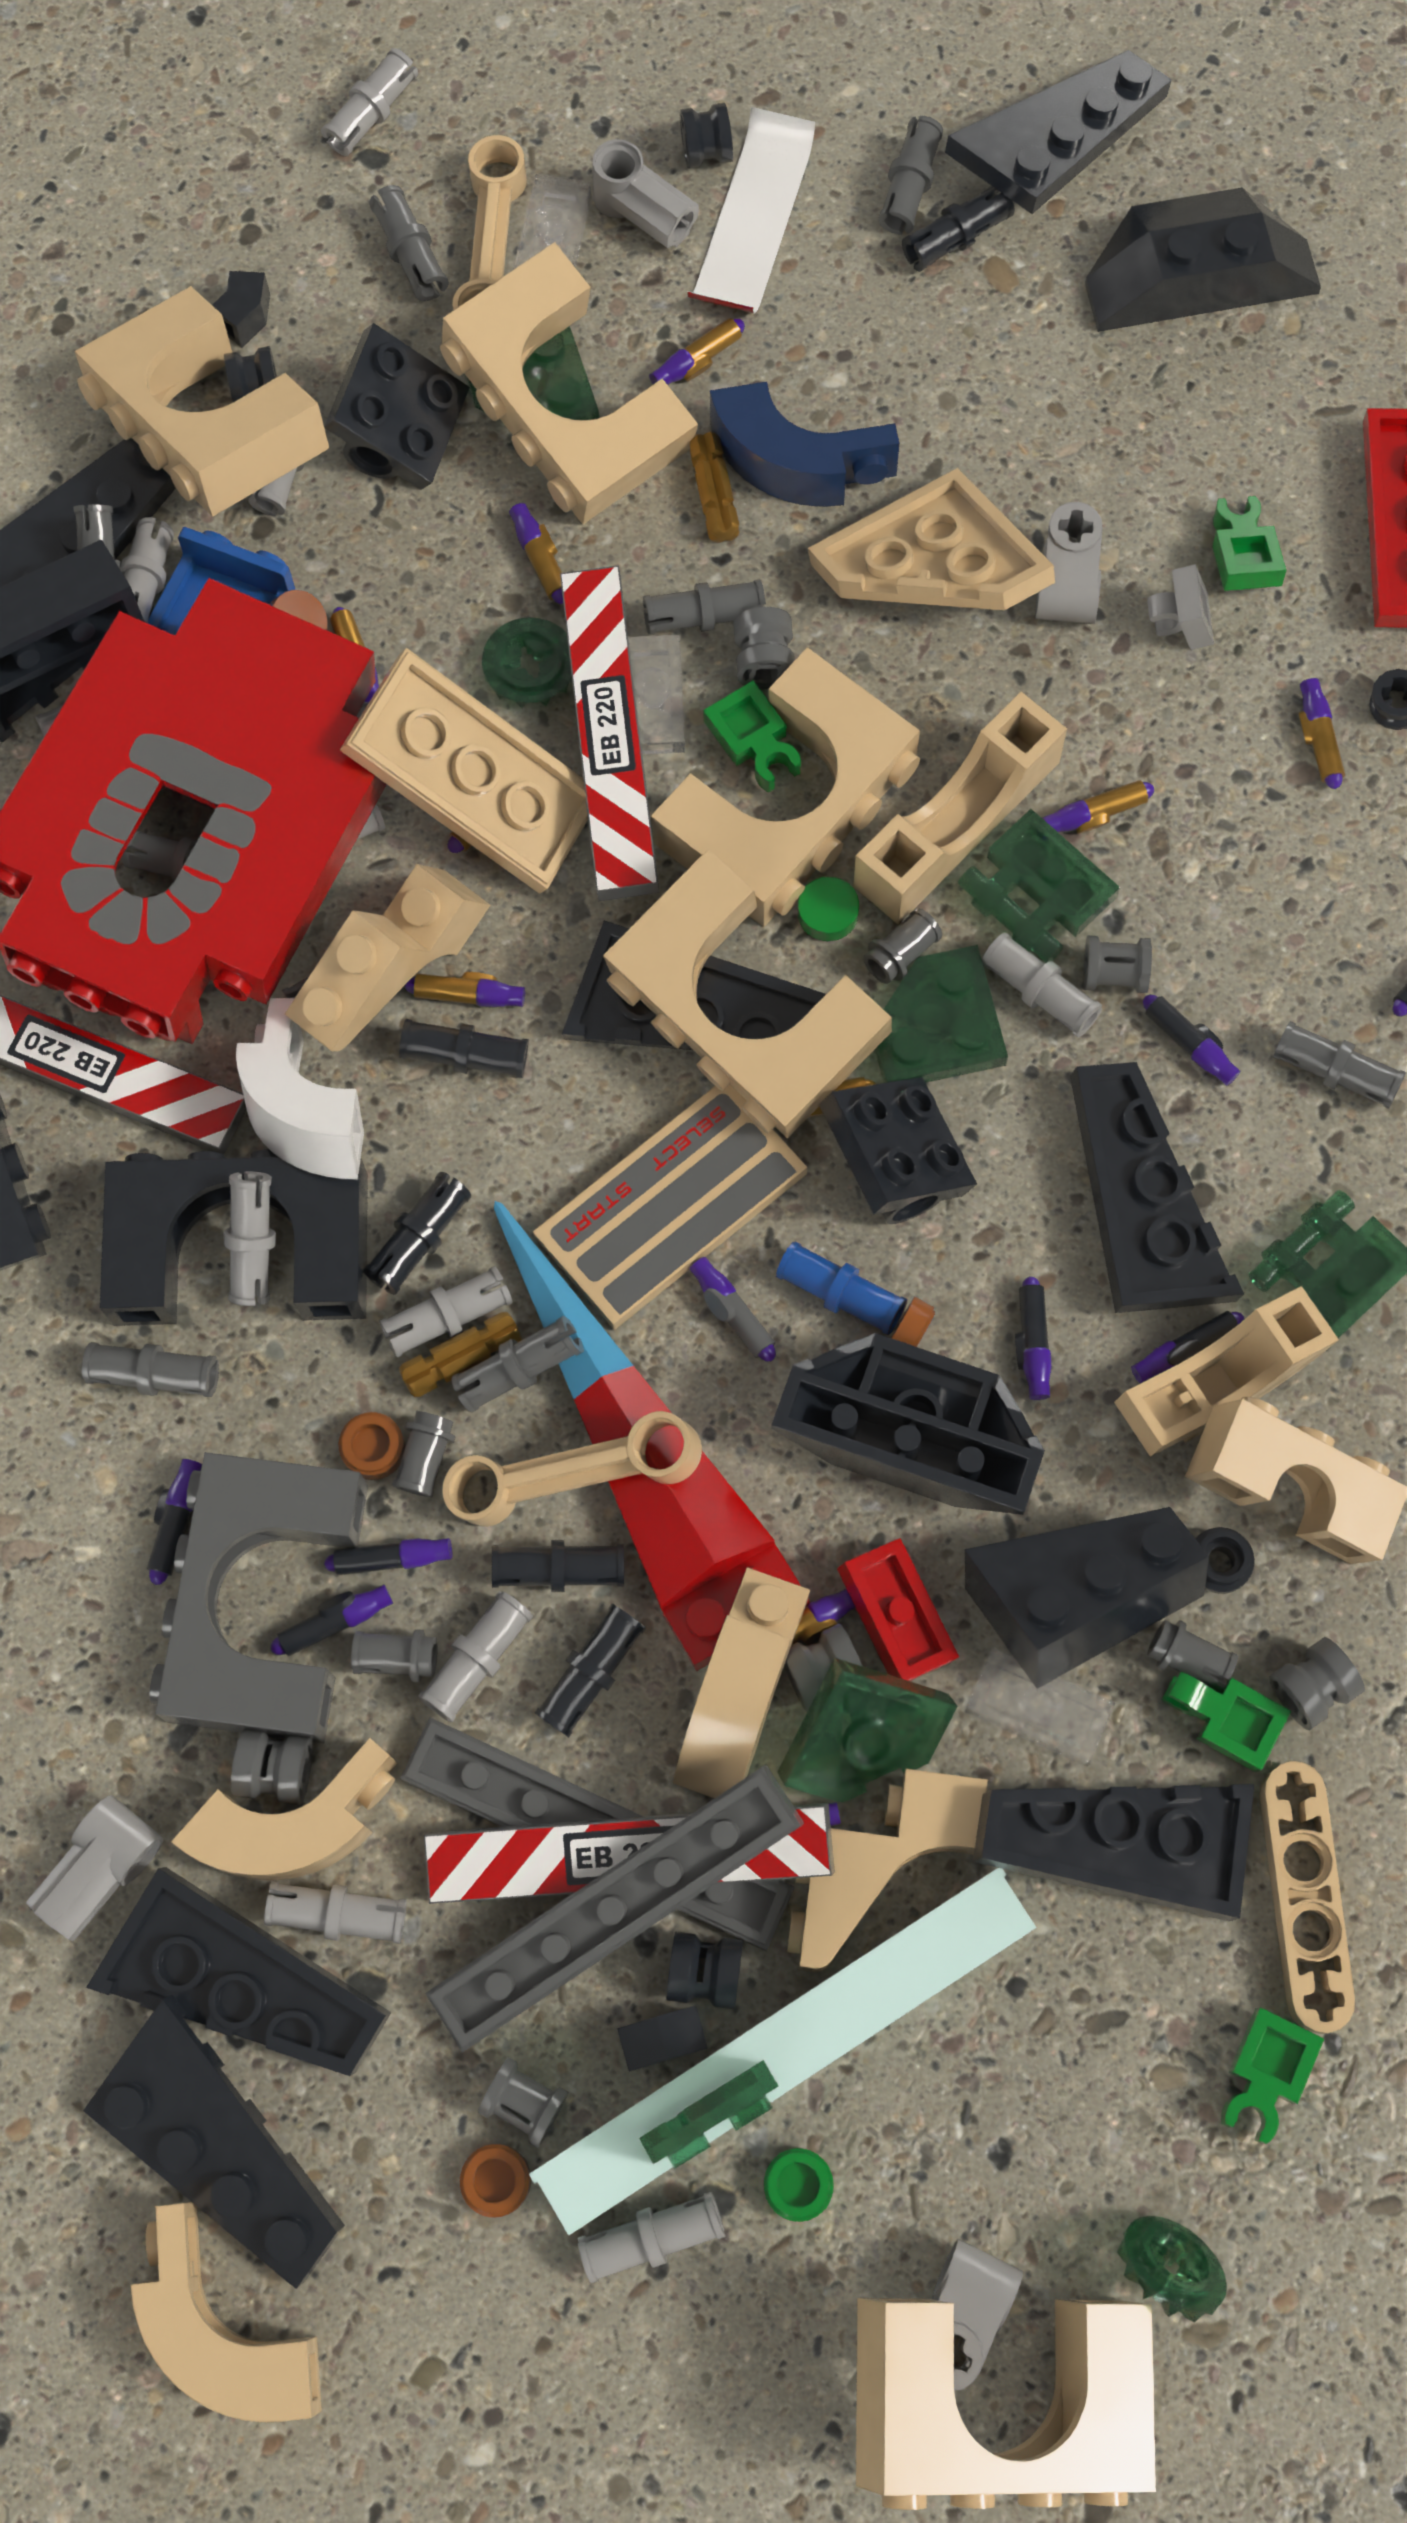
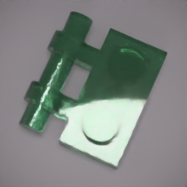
[958,809,1120,963]
[1248,1190,1407,1352]

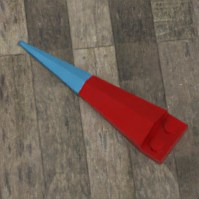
[494,1201,809,1672]

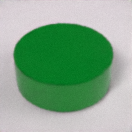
[798,877,859,941]
[763,2148,834,2222]

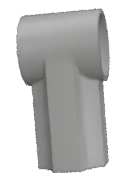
[593,139,699,248]
[26,1795,163,1941]

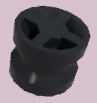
[679,102,733,169]
[224,346,277,402]

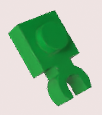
[1212,496,1287,591]
[703,681,801,792]
[1221,2007,1324,2144]

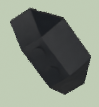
[1085,187,1321,332]
[771,1333,1045,1515]

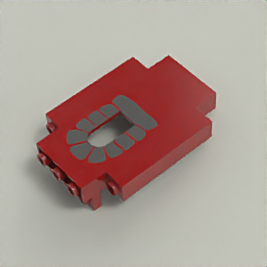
[0,578,387,1045]

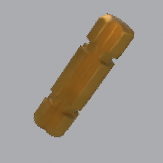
[689,432,740,543]
[399,1312,522,1397]

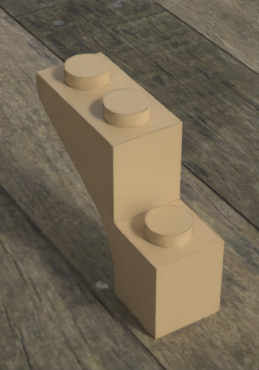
[285,864,491,1051]
[787,1769,988,1972]

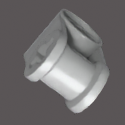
[1035,502,1103,624]
[932,2239,1023,2391]

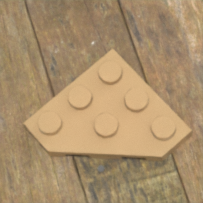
[808,468,1055,610]

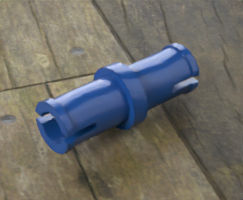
[776,1241,908,1335]

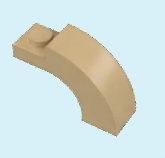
[1114,1286,1339,1457]
[673,1567,810,1798]
[171,1738,398,1881]

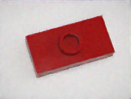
[837,1538,959,1689]

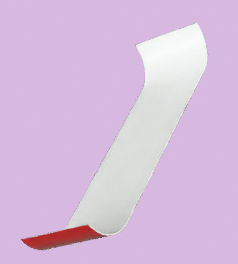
[687,107,815,314]

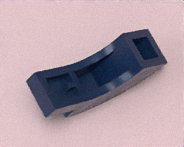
[710,381,900,507]

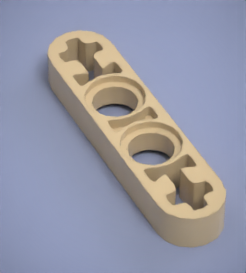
[1260,1761,1355,2034]

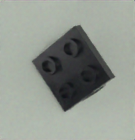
[324,323,470,490]
[819,1077,977,1224]

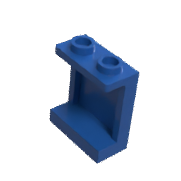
[148,527,296,635]

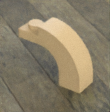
[131,2202,322,2422]

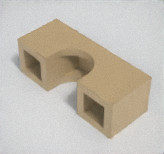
[1185,1396,1407,1564]

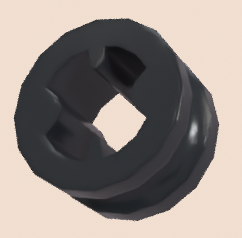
[1369,669,1407,730]

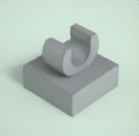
[1147,564,1214,650]

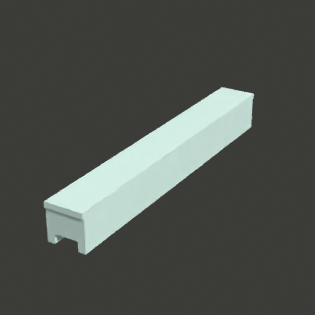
[529,1868,1037,2235]

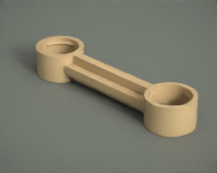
[452,135,527,311]
[443,1411,702,1527]

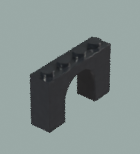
[100,1149,368,1326]

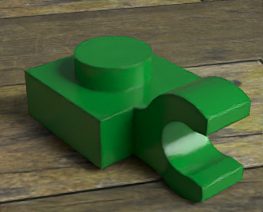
[1161,1672,1291,1773]

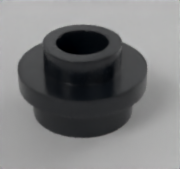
[1196,1527,1255,1594]

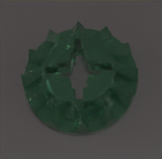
[482,617,572,708]
[1117,2216,1227,2323]

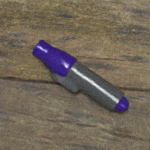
[689,1257,776,1362]

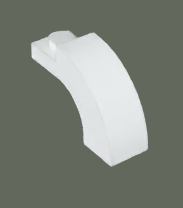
[236,998,364,1180]

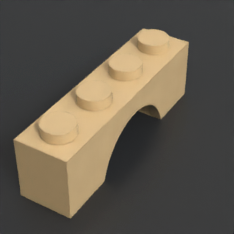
[853,692,1067,925]

